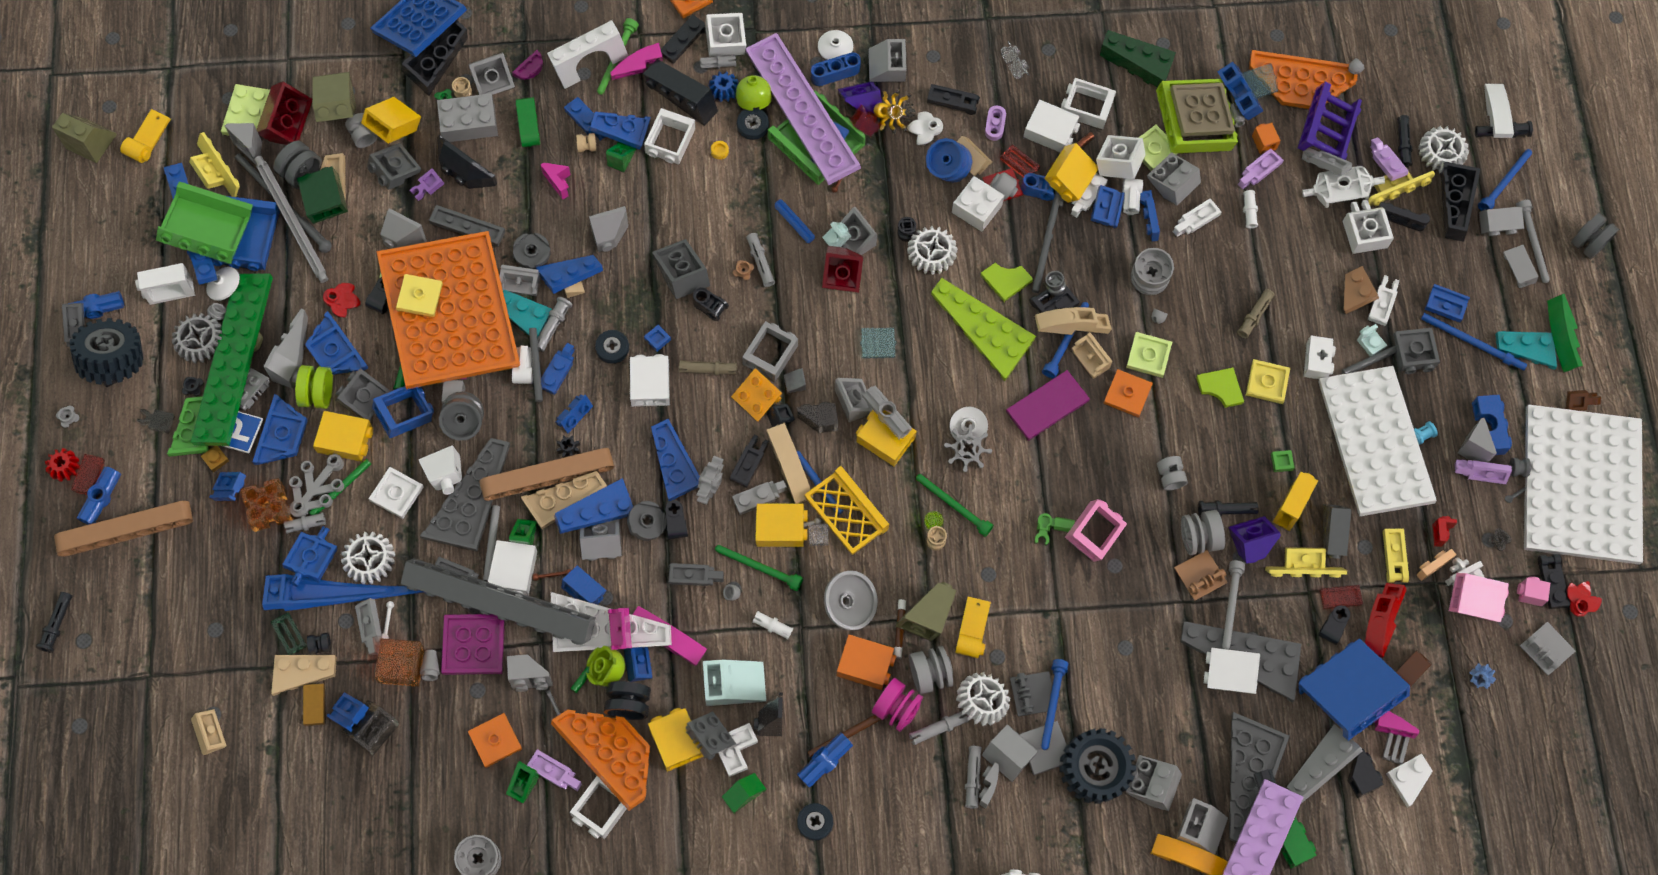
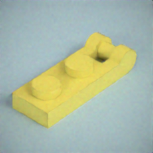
[1383,529,1409,583]

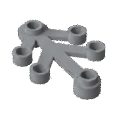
[289,454,344,518]

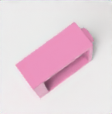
[1065,499,1127,562]

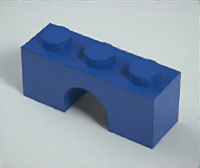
[1217,62,1263,120]
[1472,395,1512,455]

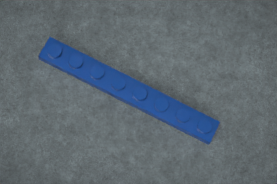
[164,163,218,285]

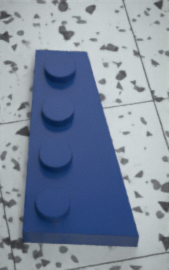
[651,419,700,501]
[554,478,633,534]

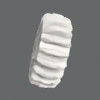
[1418,126,1469,174]
[907,226,957,275]
[341,531,395,584]
[956,672,1010,726]

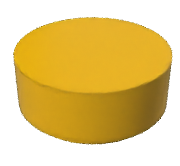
[711,141,729,160]

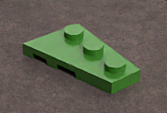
[167,396,208,457]

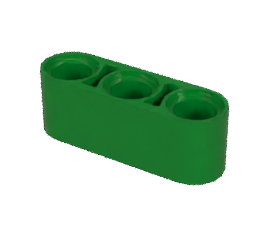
[516,97,540,147]

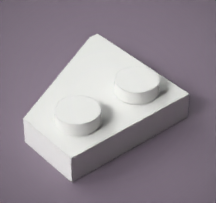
[1386,754,1433,808]

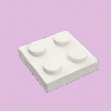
[369,467,424,519]

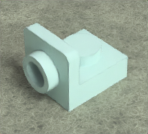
[822,222,851,247]
[1357,324,1387,357]

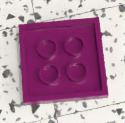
[441,614,505,675]

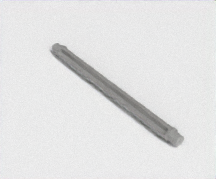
[254,156,328,283]

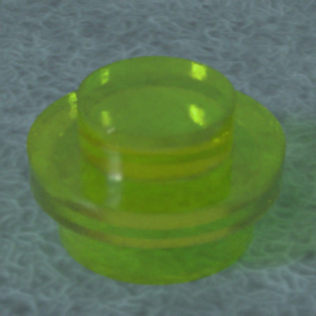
[924,511,944,529]

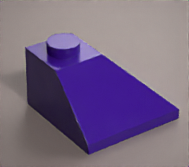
[838,82,882,116]
[1229,516,1281,564]

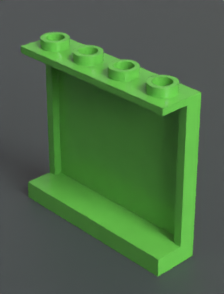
[768,90,866,185]
[156,181,253,264]

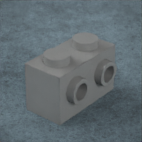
[1479,207,1524,236]

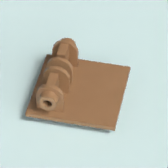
[1174,550,1228,601]

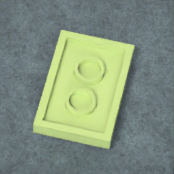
[221,84,270,136]

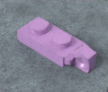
[1370,137,1408,181]
[1238,148,1284,189]
[1454,460,1512,484]
[527,750,582,791]

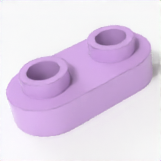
[985,106,1006,141]

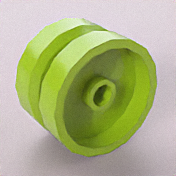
[295,365,333,409]

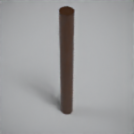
[807,715,881,759]

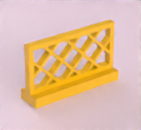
[804,466,889,555]

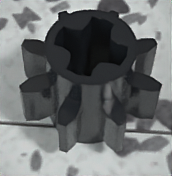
[557,435,580,458]

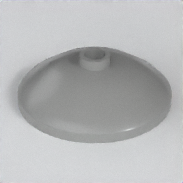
[824,571,878,630]

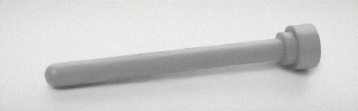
[1516,200,1549,283]
[1222,560,1245,650]

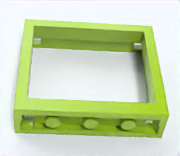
[1156,79,1238,153]

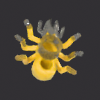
[874,89,915,134]

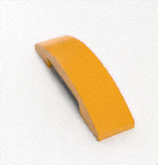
[1151,834,1228,875]

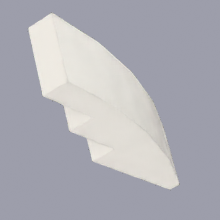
[1484,84,1514,138]

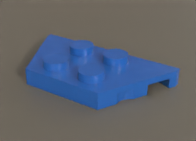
[305,311,368,375]
[252,394,308,465]

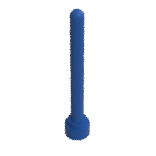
[1478,149,1532,211]
[1042,302,1089,379]
[1041,659,1069,750]

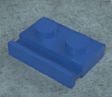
[1091,185,1125,228]
[1425,284,1470,323]
[209,472,246,501]
[327,692,369,732]

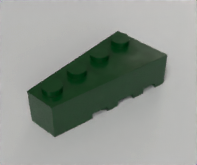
[1100,30,1176,88]

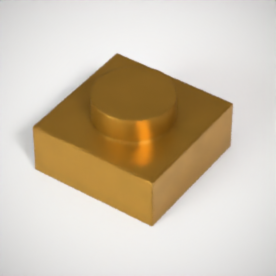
[201,446,229,473]

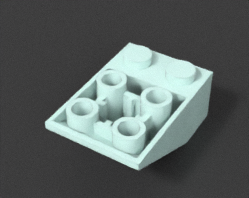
[703,660,766,706]

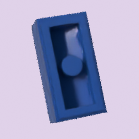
[624,647,653,682]

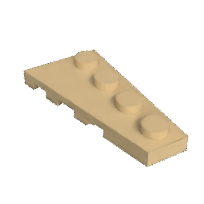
[521,471,607,530]

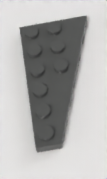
[1180,621,1301,702]
[1229,712,1290,843]

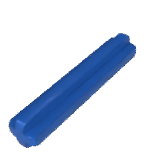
[775,199,815,243]

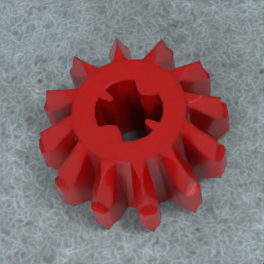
[45,448,80,482]

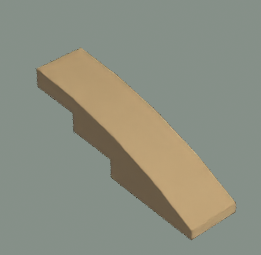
[767,423,813,504]

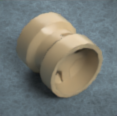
[452,77,472,98]
[576,133,596,153]
[926,526,947,550]

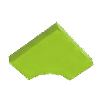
[980,263,1033,302]
[1196,368,1244,408]

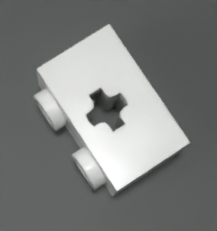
[1304,336,1336,379]

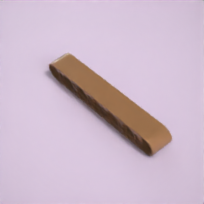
[479,448,615,501]
[54,501,193,556]

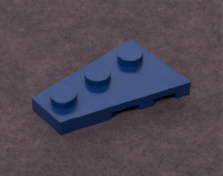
[589,112,651,150]
[536,255,603,294]

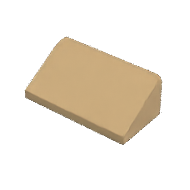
[191,709,226,755]

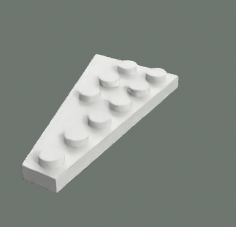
[551,592,672,652]

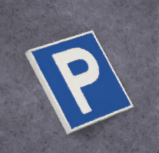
[223,411,263,454]

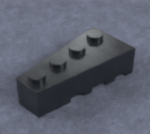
[402,20,468,96]
[643,59,718,126]
[1440,161,1481,242]

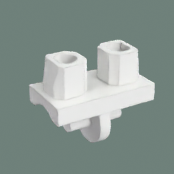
[1445,557,1485,587]

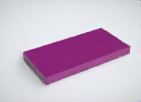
[1006,370,1090,441]

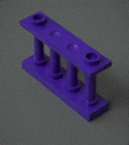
[1298,81,1362,160]

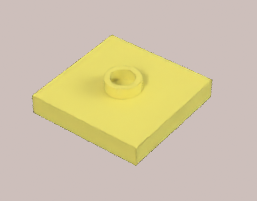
[396,274,443,317]
[1246,359,1290,404]

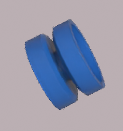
[926,138,972,183]

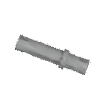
[746,233,775,287]
[909,710,969,745]
[965,746,982,809]

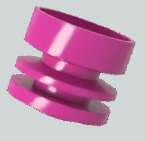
[872,678,923,732]

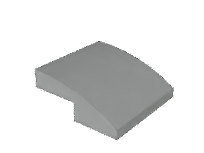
[1020,721,1067,775]

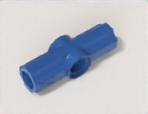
[68,291,124,319]
[77,467,121,525]
[797,732,853,788]

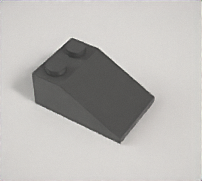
[652,239,710,299]

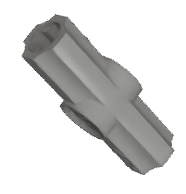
[862,385,912,439]

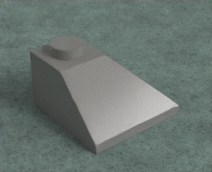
[589,206,628,252]
[380,208,427,249]

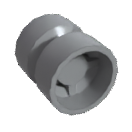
[345,113,377,148]
[1157,456,1188,490]

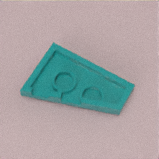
[502,289,552,339]
[1495,331,1557,370]

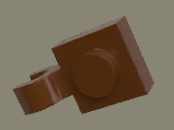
[1566,390,1601,411]

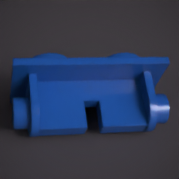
[555,394,593,433]

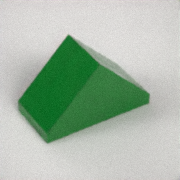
[606,142,636,172]
[509,519,537,545]
[506,761,540,804]
[722,773,767,814]

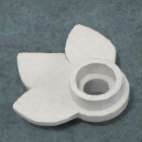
[907,112,943,145]

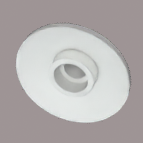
[818,30,853,60]
[206,267,240,301]
[950,407,988,444]

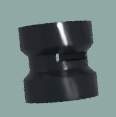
[897,217,916,242]
[307,632,331,655]

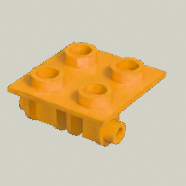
[731,368,782,422]

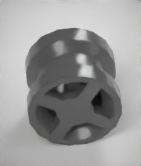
[1509,458,1531,477]

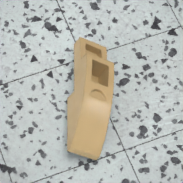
[1035,307,1112,335]

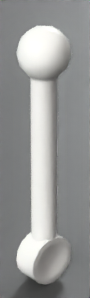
[381,601,394,642]

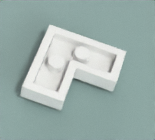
[718,723,758,777]

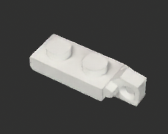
[1071,173,1108,218]
[1173,199,1222,237]

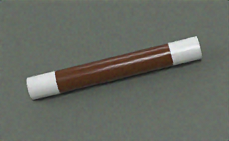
[894,599,906,659]

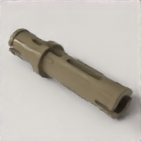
[1237,289,1275,338]
[679,360,737,375]

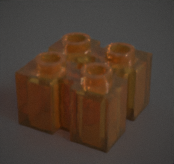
[240,478,293,532]

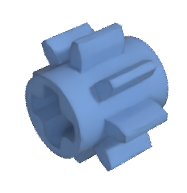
[1470,663,1496,689]

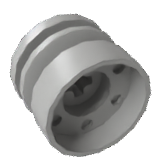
[1131,248,1174,295]
[1181,510,1225,555]
[909,645,953,695]
[454,835,502,875]

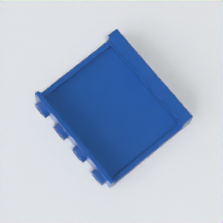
[187,196,280,271]
[1299,638,1410,741]

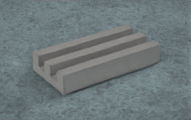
[1382,733,1410,765]

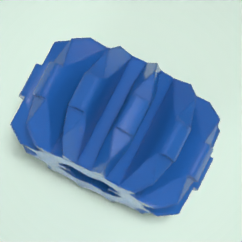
[709,71,739,102]

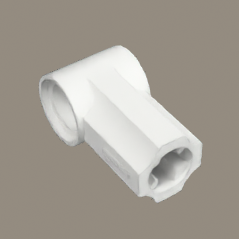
[1122,178,1143,215]
[512,346,533,384]

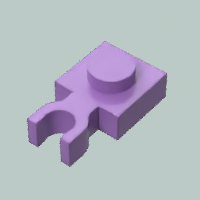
[410,169,445,201]

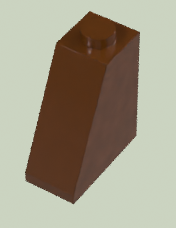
[1396,650,1432,687]

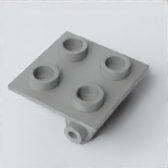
[240,368,270,411]
[1520,622,1576,675]

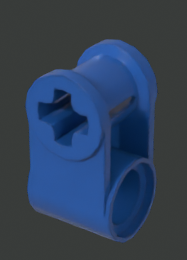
[1021,173,1055,201]

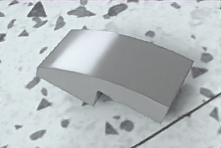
[979,762,999,809]

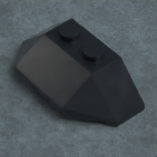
[437,135,497,189]

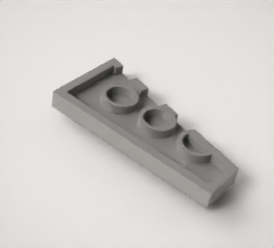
[1287,724,1362,803]

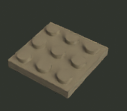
[1170,83,1235,137]

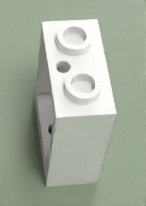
[1061,78,1116,129]
[644,108,695,164]
[135,263,195,305]
[570,776,627,839]

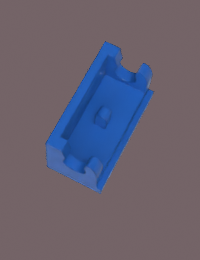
[561,565,606,605]

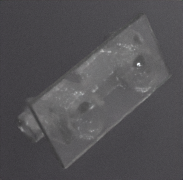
[1001,41,1029,79]

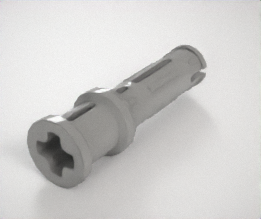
[537,297,573,352]

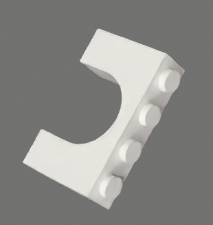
[547,20,628,89]

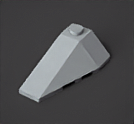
[264,309,308,389]

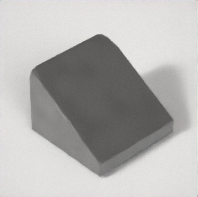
[784,368,806,393]

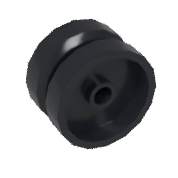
[604,681,651,720]

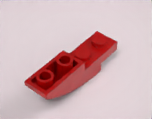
[1365,583,1407,658]

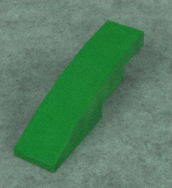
[1547,294,1583,373]

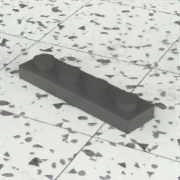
[429,205,506,247]

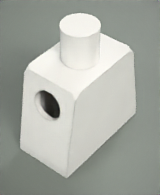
[419,445,462,495]

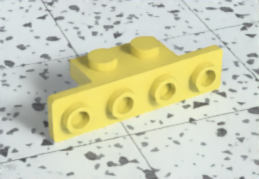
[189,132,240,197]
[1368,171,1435,206]
[1265,547,1347,578]

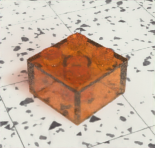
[375,638,424,687]

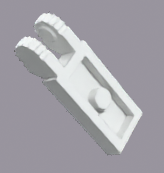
[1367,275,1399,326]

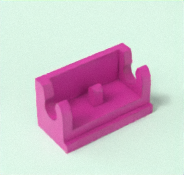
[608,608,632,650]

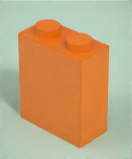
[836,635,897,690]

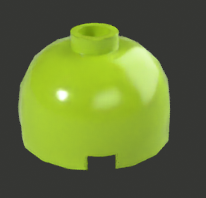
[736,75,772,111]
[586,646,625,687]

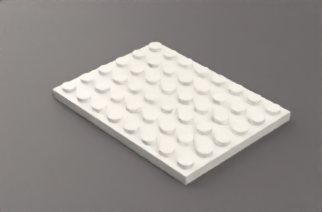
[1524,405,1643,564]

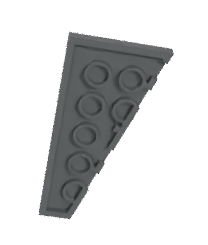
[420,438,510,552]

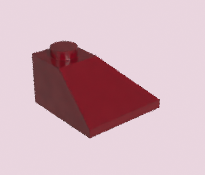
[822,246,864,293]

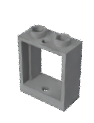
[742,321,798,382]

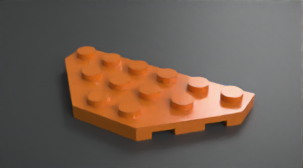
[1249,50,1358,109]
[551,710,650,811]

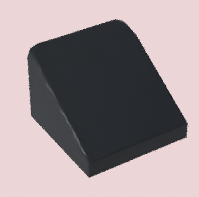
[766,404,795,427]

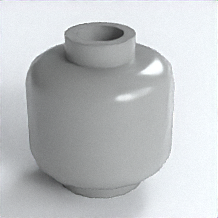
[990,172,1018,200]

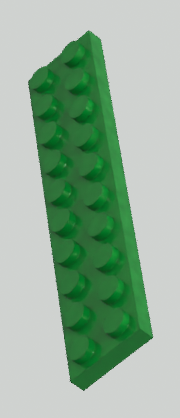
[191,274,273,446]

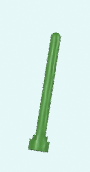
[597,18,639,95]

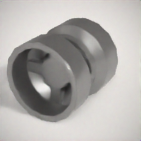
[1045,271,1066,296]

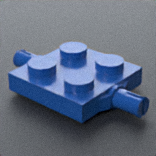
[282,526,337,587]

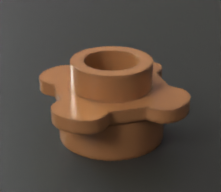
[733,260,754,280]

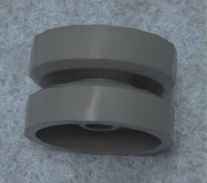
[273,140,322,189]
[1571,212,1620,260]
[439,391,484,441]

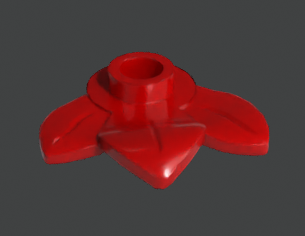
[323,283,361,318]
[1567,581,1602,617]

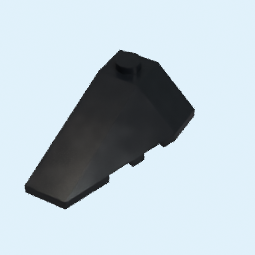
[754,692,783,736]

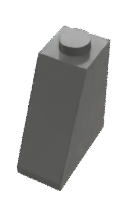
[1323,504,1351,559]

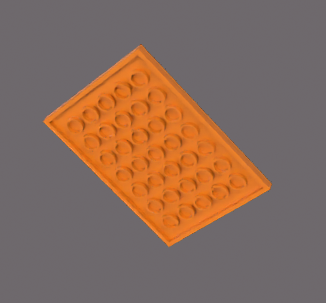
[376,231,520,389]

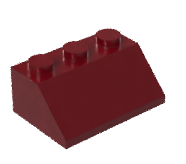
[257,81,312,145]

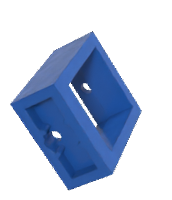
[372,386,434,438]

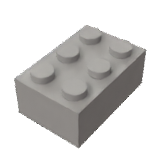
[437,93,498,142]

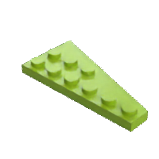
[931,278,1036,381]

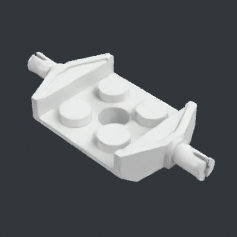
[1302,166,1385,208]

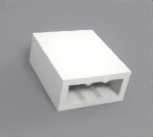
[1024,100,1080,153]
[630,354,670,407]
[488,540,537,595]
[1204,648,1260,694]

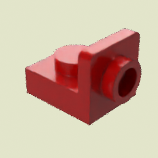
[1432,516,1457,547]

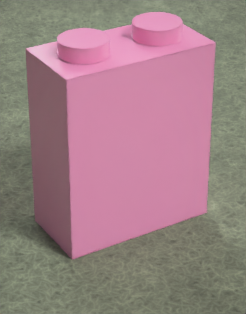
[1449,573,1509,622]

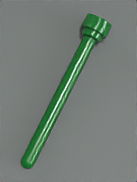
[916,474,994,537]
[715,545,803,591]

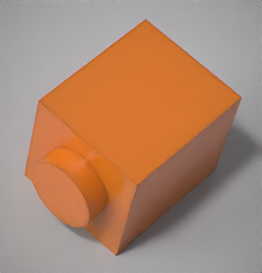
[1252,123,1281,154]

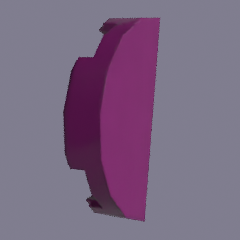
[512,50,543,80]

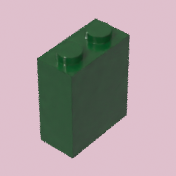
[297,166,348,224]

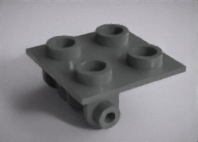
[1010,671,1057,717]
[685,712,736,760]

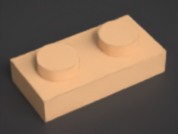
[1417,549,1456,581]

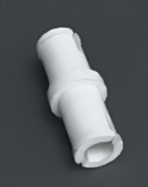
[1243,190,1258,228]
[753,611,793,640]

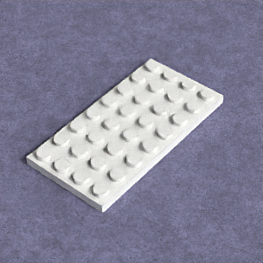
[1318,366,1437,516]

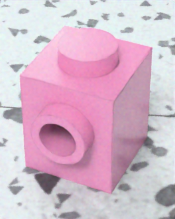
[1517,577,1550,607]

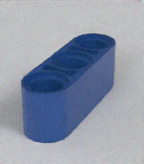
[811,52,861,86]

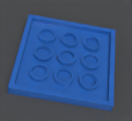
[370,0,467,57]

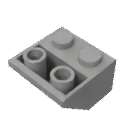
[869,39,906,82]
[1147,152,1201,205]
[507,654,553,692]
[1126,755,1182,811]
[1176,798,1228,855]

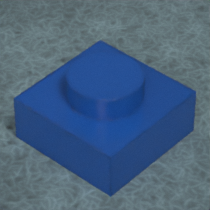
[644,325,671,352]

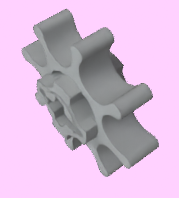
[944,424,992,473]
[696,456,724,505]

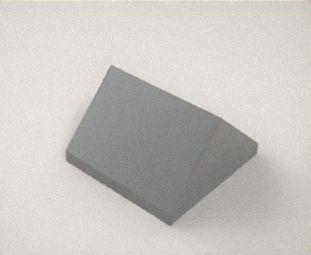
[468,52,515,95]
[225,123,262,165]
[841,207,877,255]
[835,378,873,422]
[1458,418,1497,462]
[982,724,1038,782]

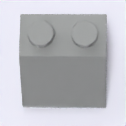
[580,519,622,561]

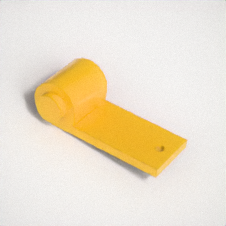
[120,109,171,163]
[955,597,991,658]

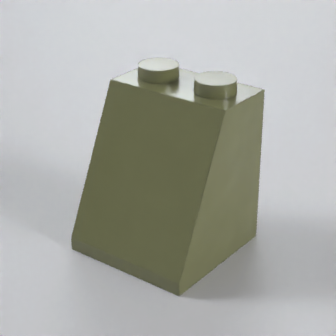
[312,72,356,122]
[52,113,117,163]
[895,582,957,641]

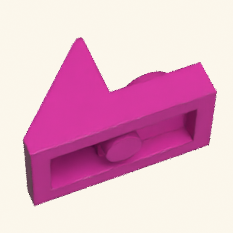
[541,163,571,200]

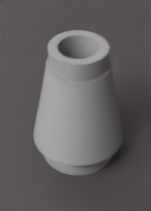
[420,650,440,681]

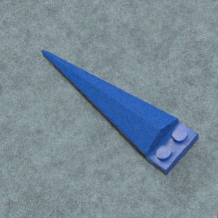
[262,574,424,611]

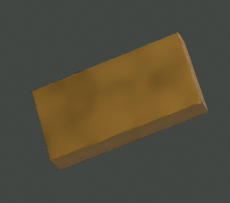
[303,683,325,726]

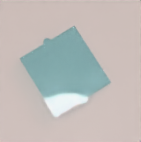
[1242,63,1278,99]
[860,328,897,358]

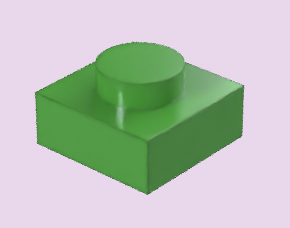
[1271,450,1294,472]

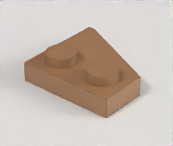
[1344,266,1379,314]

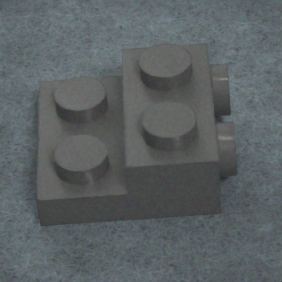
[367,143,421,190]
[1393,328,1440,374]
[335,368,391,420]

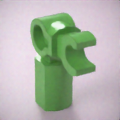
[1034,513,1075,546]

